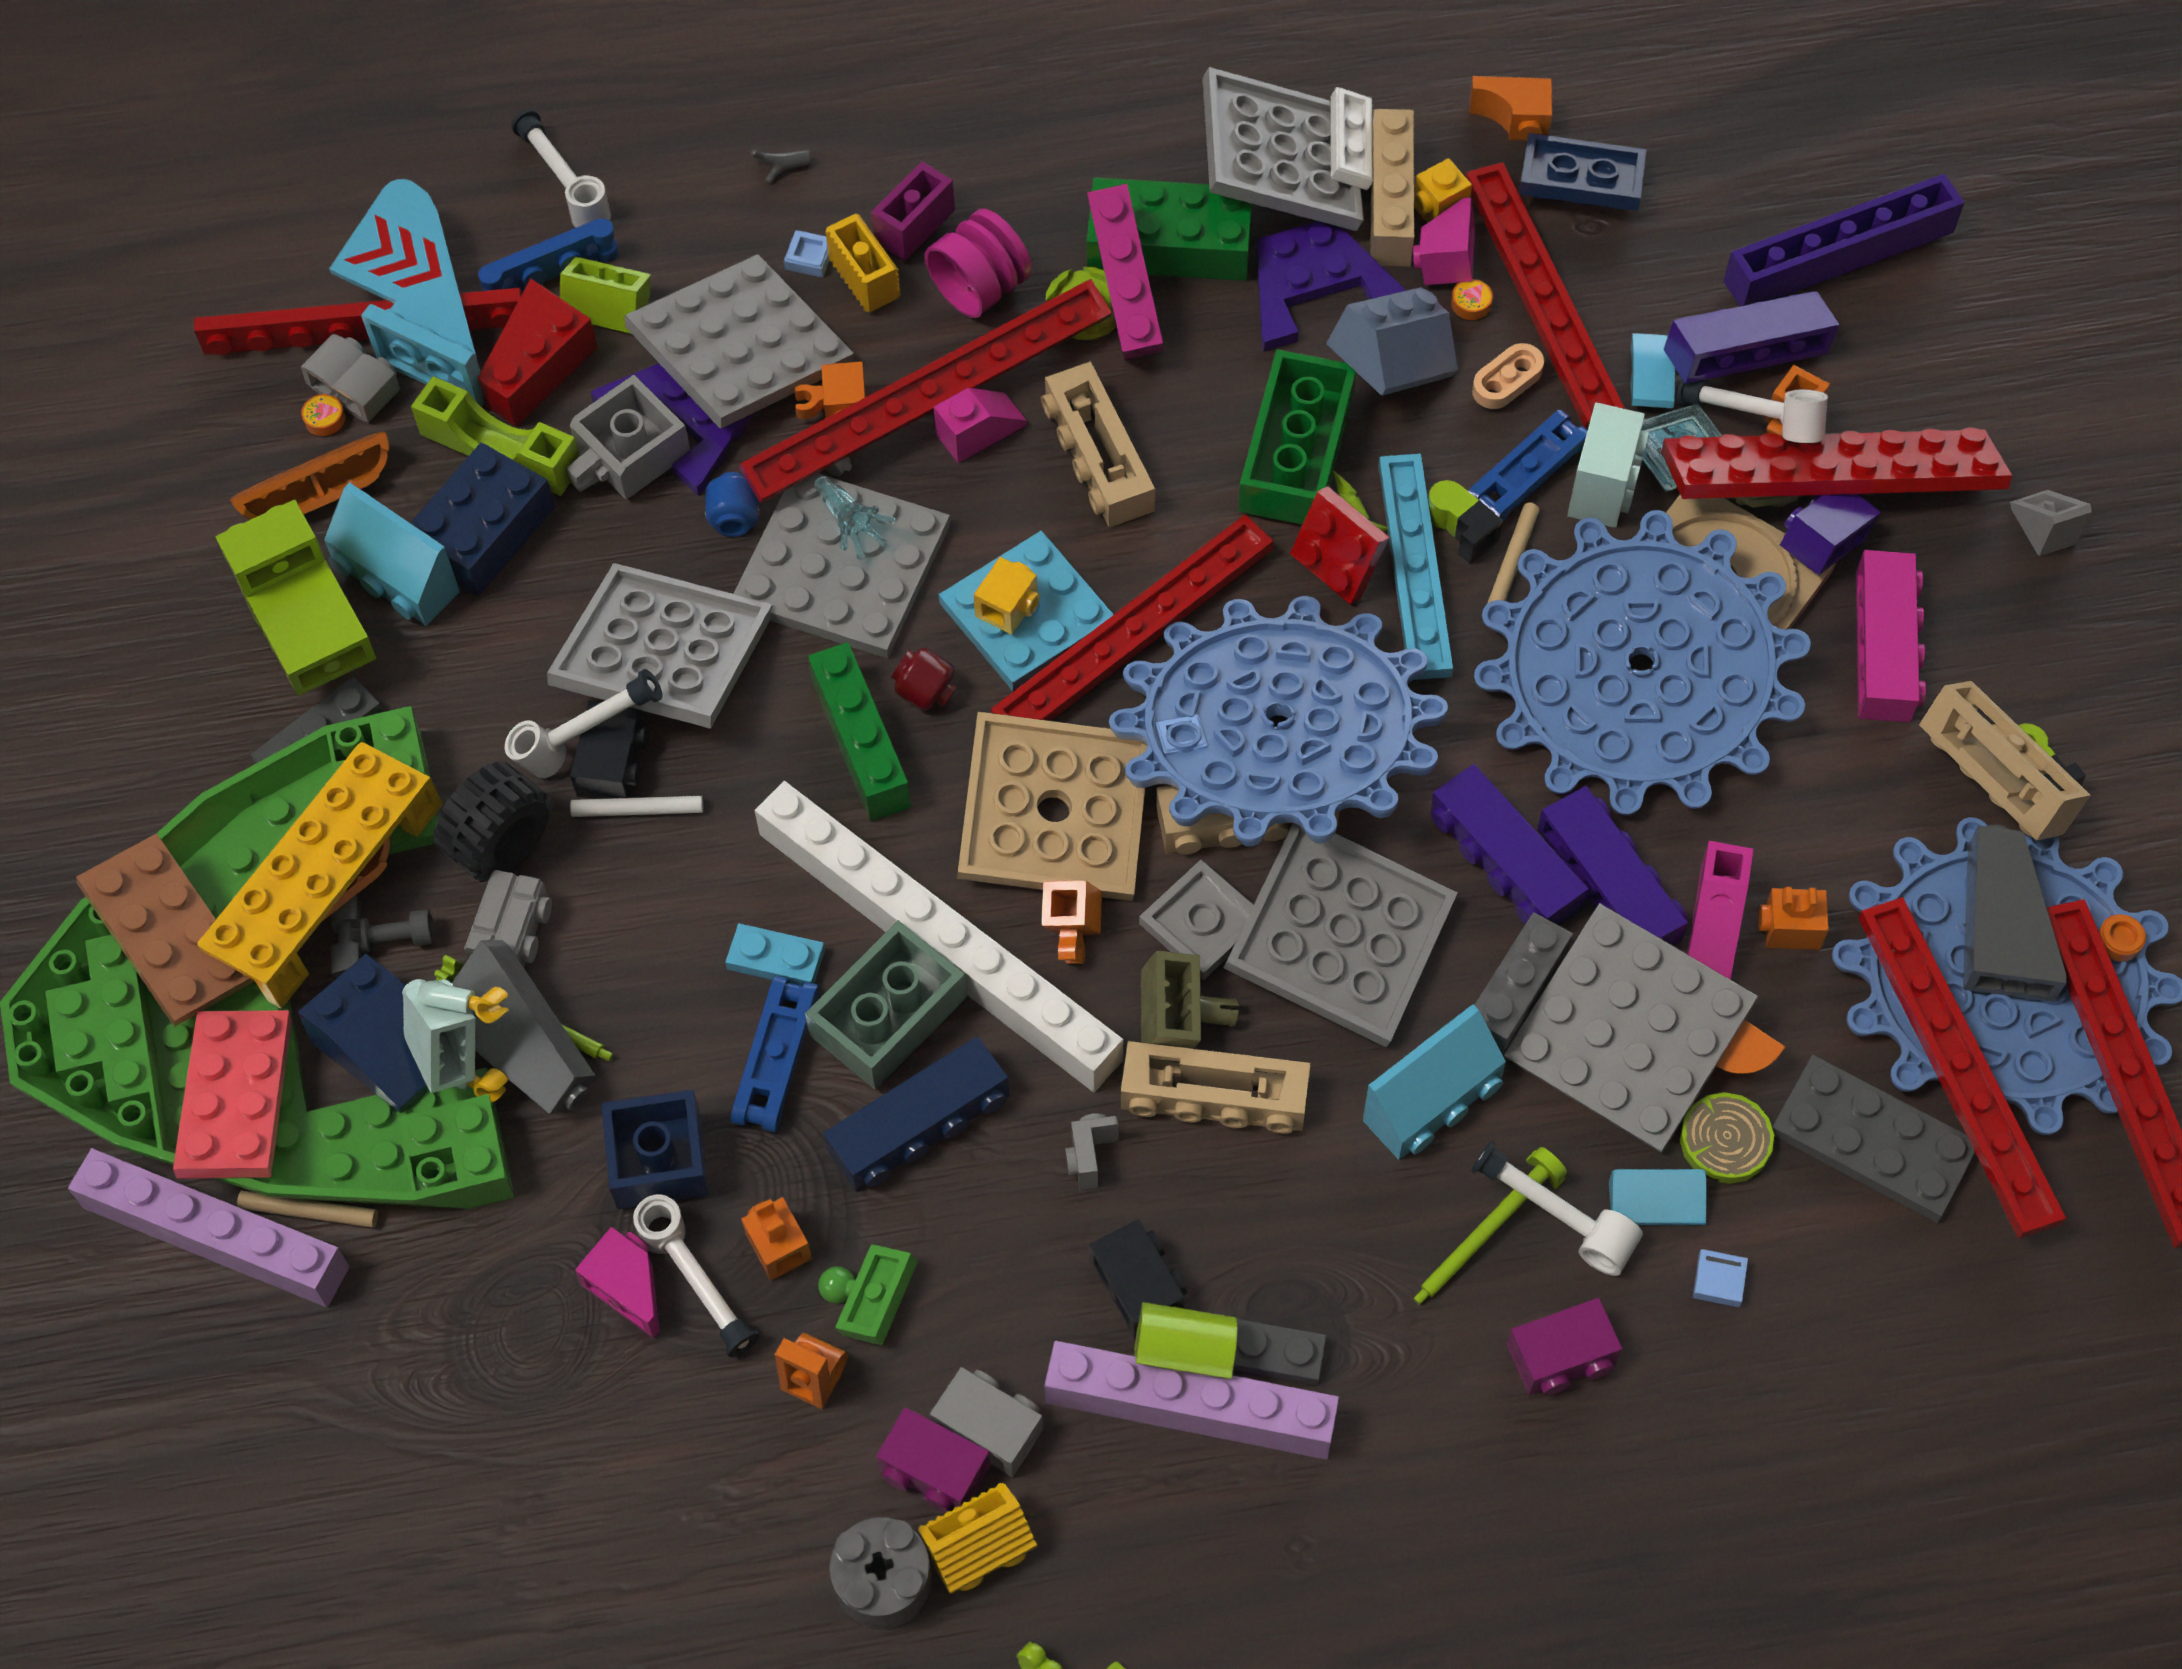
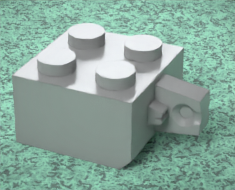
[566,375,690,500]

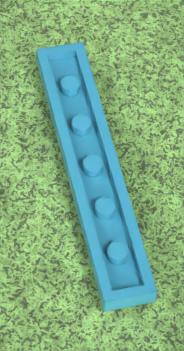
[1378,454,1453,680]

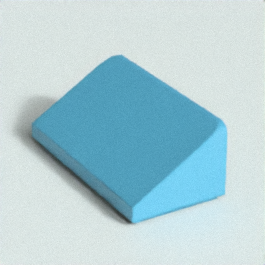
[1609,1169,1706,1225]

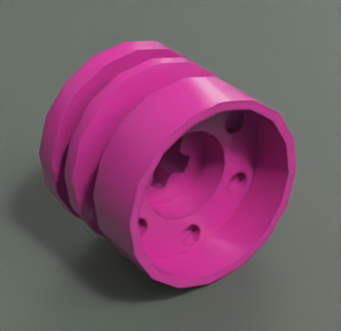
[925,209,1032,318]

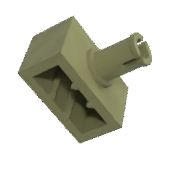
[1141,951,1238,1049]

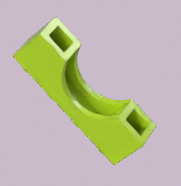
[411,376,579,496]

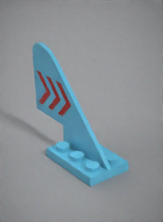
[329,179,485,407]

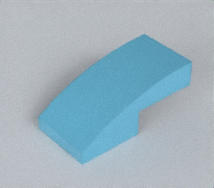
[1630,333,1675,408]

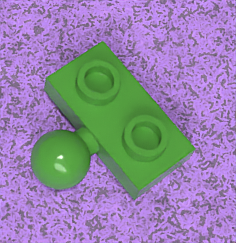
[818,1244,918,1345]

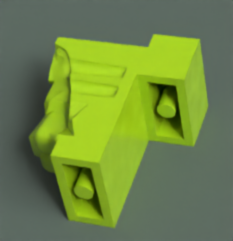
[215,499,377,696]

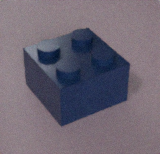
[601,1089,709,1209]

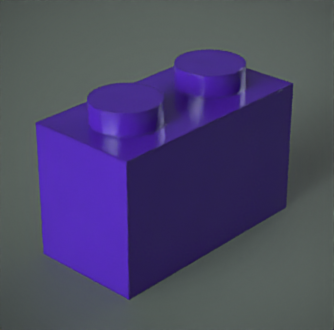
[1780,494,1881,575]

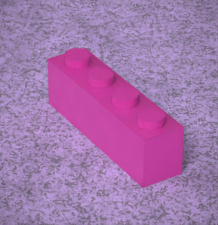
[1087,184,1164,360]
[1856,550,1926,723]

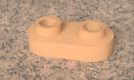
[1472,343,1544,409]

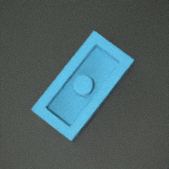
[725,923,825,986]

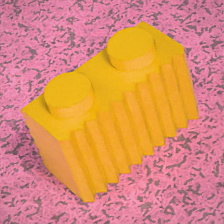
[825,214,901,312]
[918,1483,1037,1594]

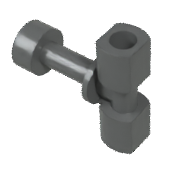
[330,894,435,980]

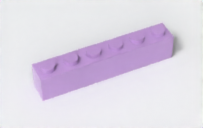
[68,1148,350,1308]
[1044,1341,1339,1460]

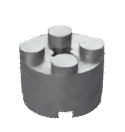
[830,1518,932,1630]

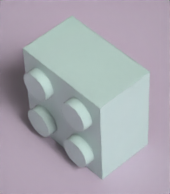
[1567,402,1649,528]

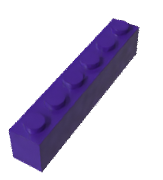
[1723,173,1965,307]

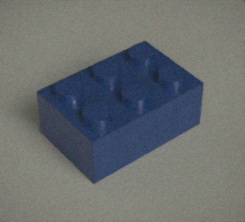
[410,442,555,596]

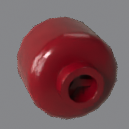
[891,648,957,712]

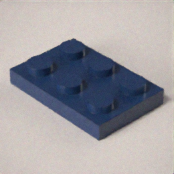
[1519,133,1646,211]

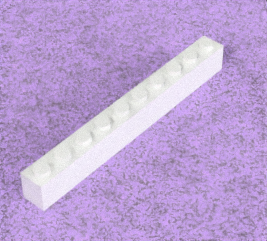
[754,781,1123,1093]

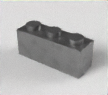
[1475,912,1573,1057]

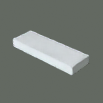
[1331,87,1373,190]

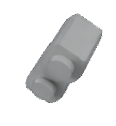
[301,334,400,423]

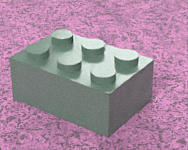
[805,920,967,1090]

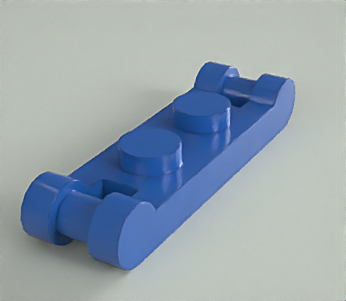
[478,218,619,292]
[1468,409,1588,523]
[731,975,820,1133]

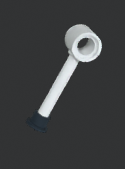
[511,109,611,228]
[1677,380,1828,443]
[505,669,663,778]
[1471,1140,1643,1276]
[633,1195,760,1358]

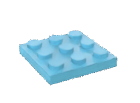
[938,531,1114,691]

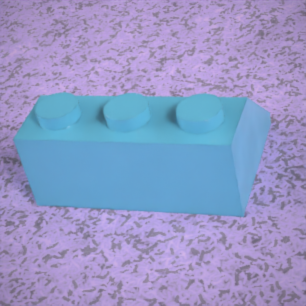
[324,482,460,626]
[1363,1004,1506,1160]

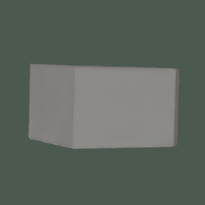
[2010,490,2092,556]

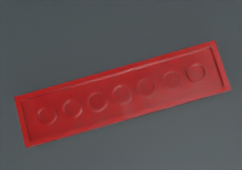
[1661,428,2012,499]

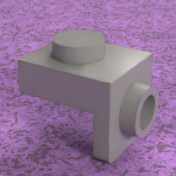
[1065,1113,1119,1190]

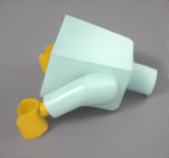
[402,979,509,1102]

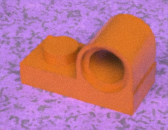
[775,1332,848,1410]

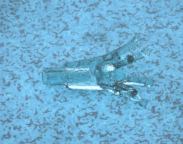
[814,476,895,560]

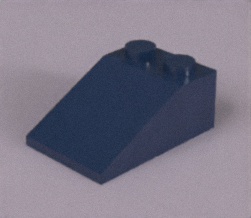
[298,954,428,1113]

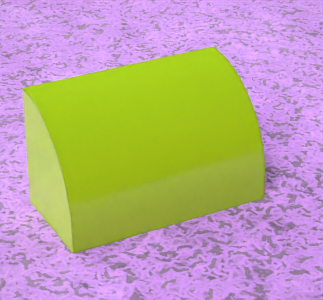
[560,257,651,334]
[1134,1302,1237,1379]

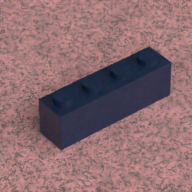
[823,1036,1010,1192]

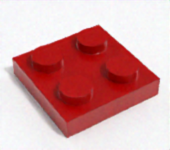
[1290,486,1390,605]

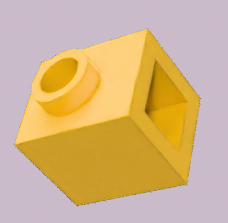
[1414,158,1472,223]
[973,557,1040,635]

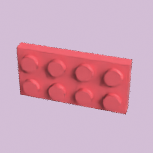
[173,1010,292,1179]

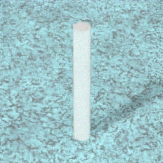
[570,796,703,817]

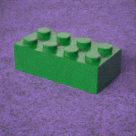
[1087,177,1252,281]
[1238,349,1357,525]

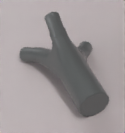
[750,149,811,184]

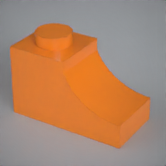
[1469,76,1552,141]

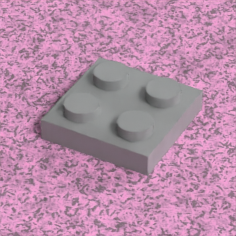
[1139,860,1253,981]

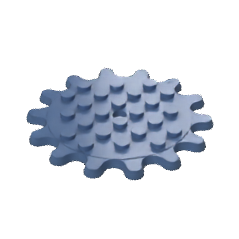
[1474,510,1811,816]
[1109,596,1448,846]
[1832,817,2182,1136]

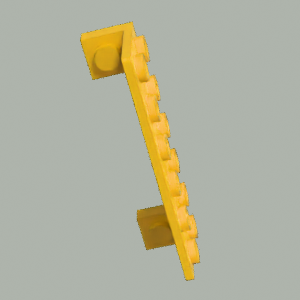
[197,742,443,1009]

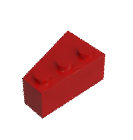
[477,279,598,427]

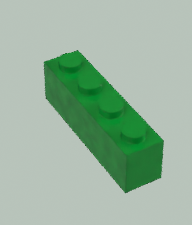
[808,642,911,822]

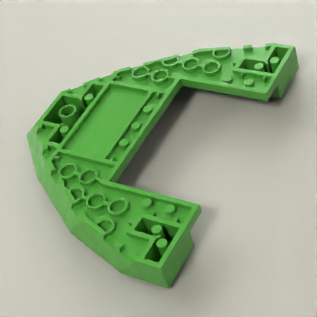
[0,706,515,1209]

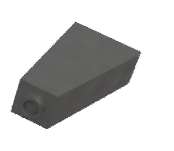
[1963,825,2066,1002]
[452,940,595,1114]

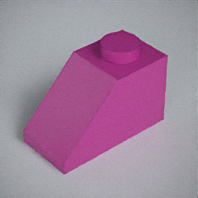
[1413,198,1475,285]
[933,388,1027,463]
[575,1227,660,1339]

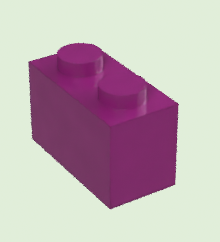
[871,161,955,261]
[1506,1298,1622,1396]
[876,1407,991,1513]

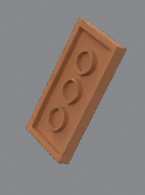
[76,833,254,1027]

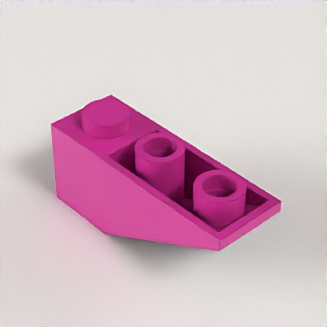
[1687,841,1753,980]

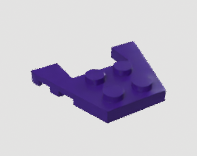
[1256,221,1406,352]
[591,363,756,496]

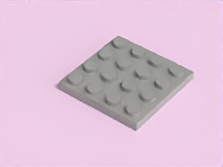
[1203,67,1363,231]
[625,254,854,429]
[733,473,951,659]
[547,563,772,729]
[1224,823,1457,1048]
[1503,903,1758,1154]

